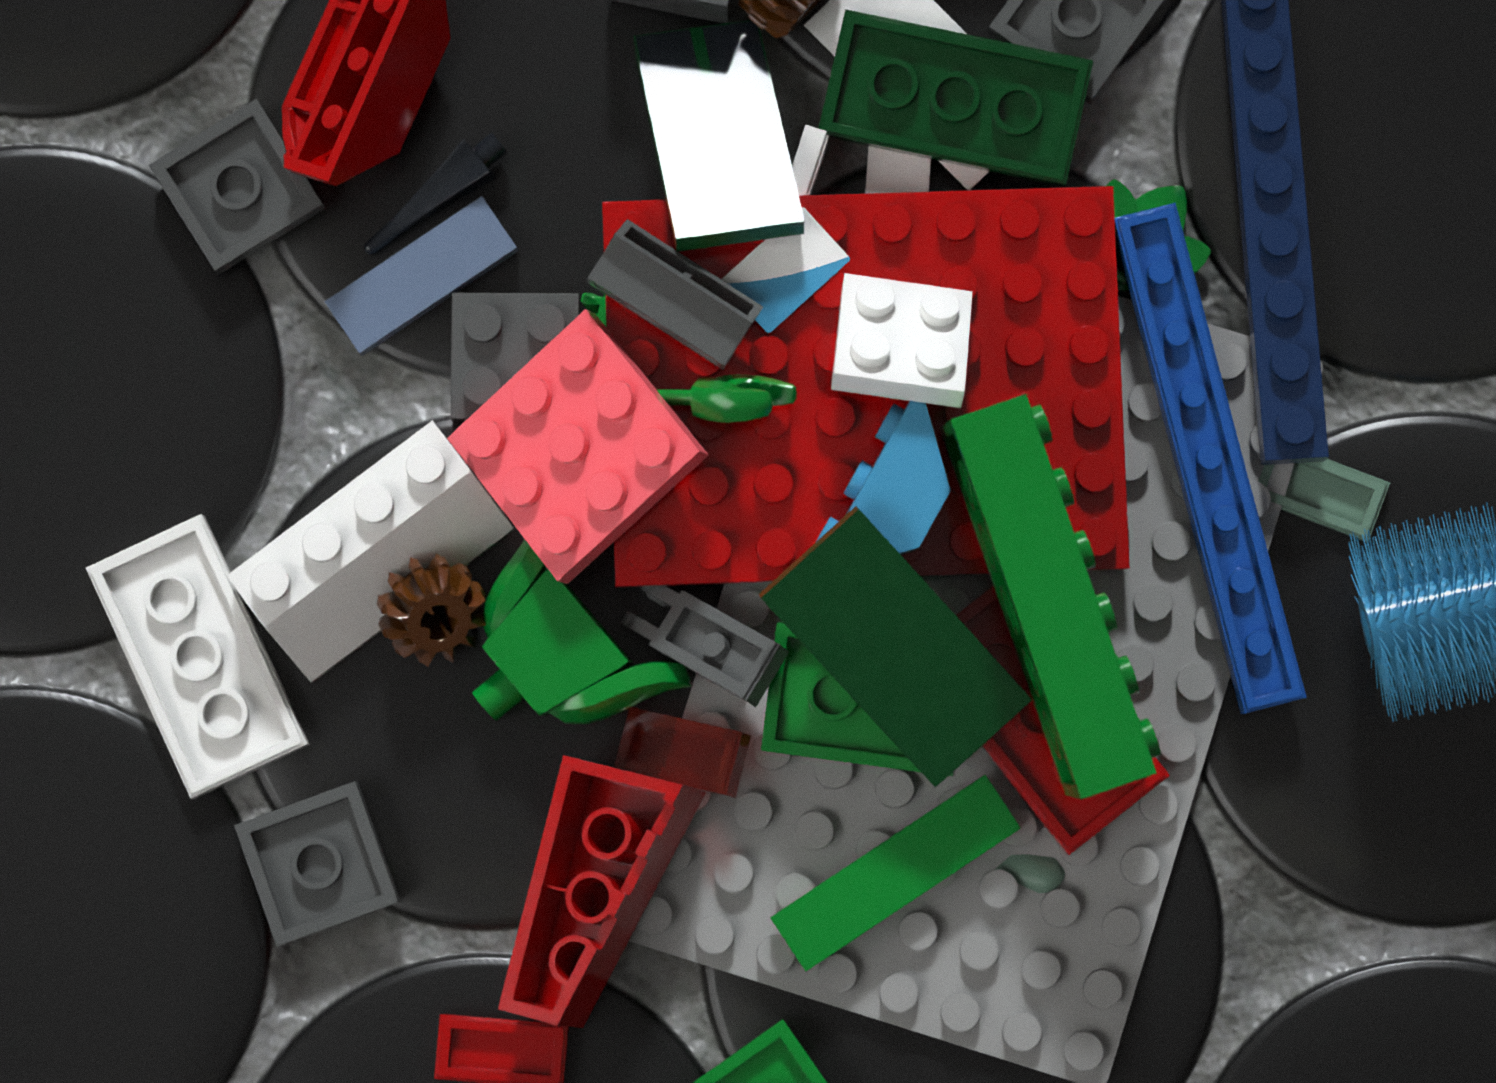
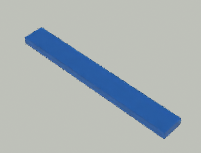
[1114,203,1307,714]

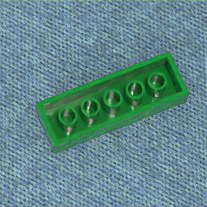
[939,394,1161,799]

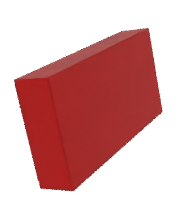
[434,1014,569,1083]

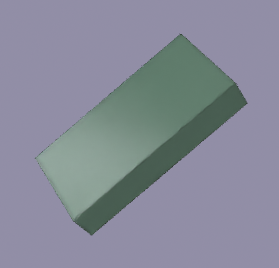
[1258,459,1390,542]

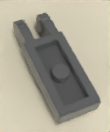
[620,586,789,707]

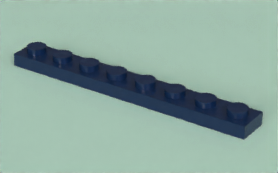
[1221,0,1329,465]

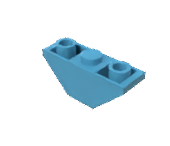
[815,401,951,555]

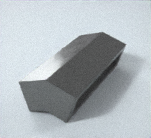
[588,219,763,370]

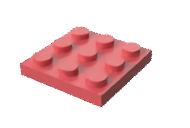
[447,309,708,584]

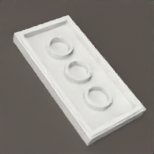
[86,514,310,799]

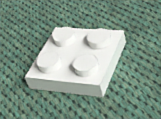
[831,273,973,408]

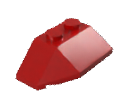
[281,0,451,186]

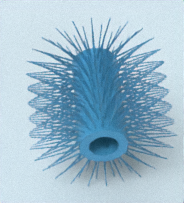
[1348,503,1496,722]

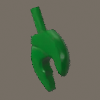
[656,374,797,423]

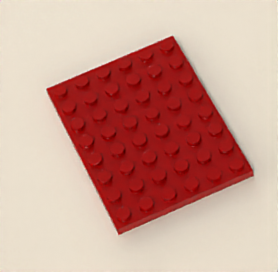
[602,186,1130,588]

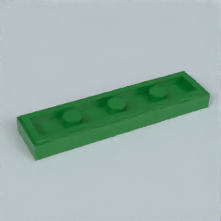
[770,775,1021,972]

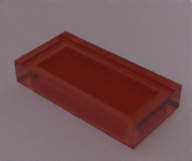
[614,707,751,798]

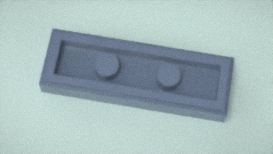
[324,196,518,356]

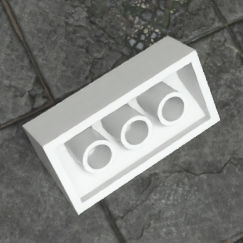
[226,420,515,683]

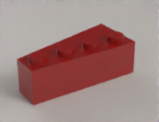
[498,755,706,1028]

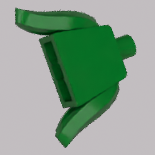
[472,539,693,724]

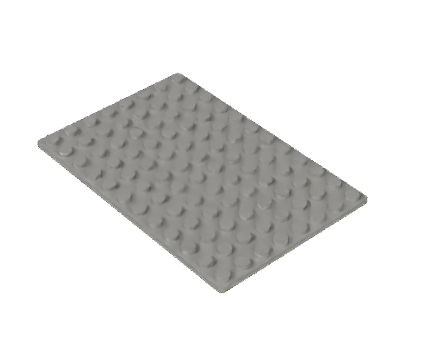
[629,296,1323,1083]

